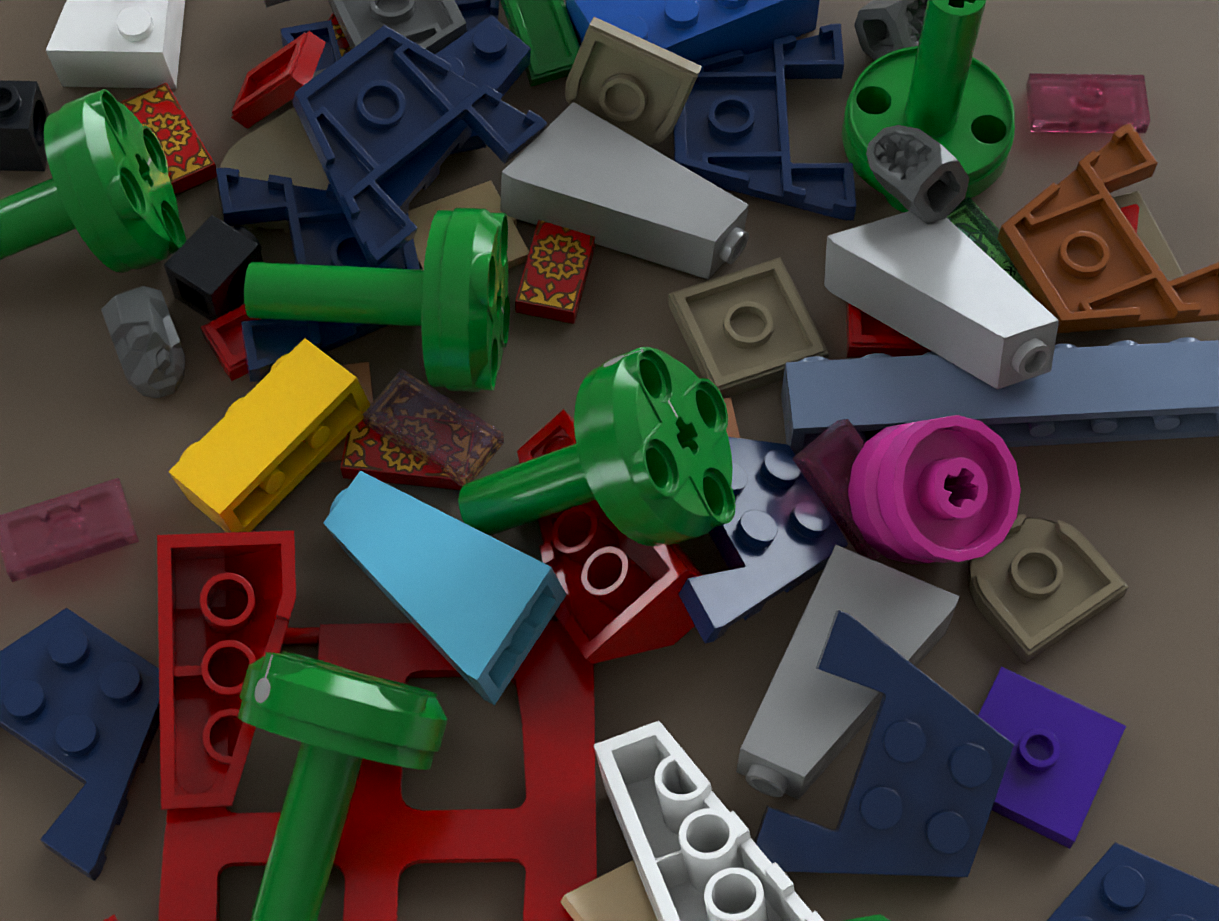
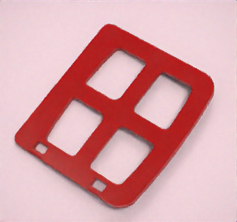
[158,621,597,921]

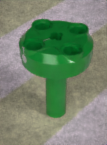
[842,0,1015,212]
[0,89,186,273]
[244,208,510,392]
[458,347,736,547]
[237,652,448,921]

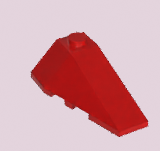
[517,409,702,664]
[157,530,296,810]

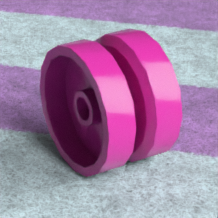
[848,415,1021,564]

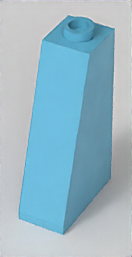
[323,471,566,705]

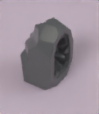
[854,0,928,60]
[866,125,969,223]
[101,286,185,398]

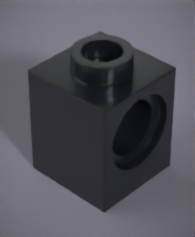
[0,80,50,171]
[164,215,263,321]

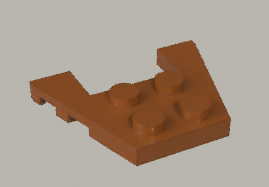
[997,123,1219,333]

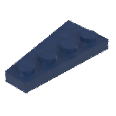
[378,15,531,214]

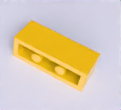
[168,338,373,532]

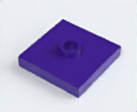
[978,666,1126,849]

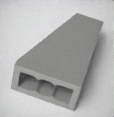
[500,102,749,280]
[824,211,1059,390]
[736,545,960,800]

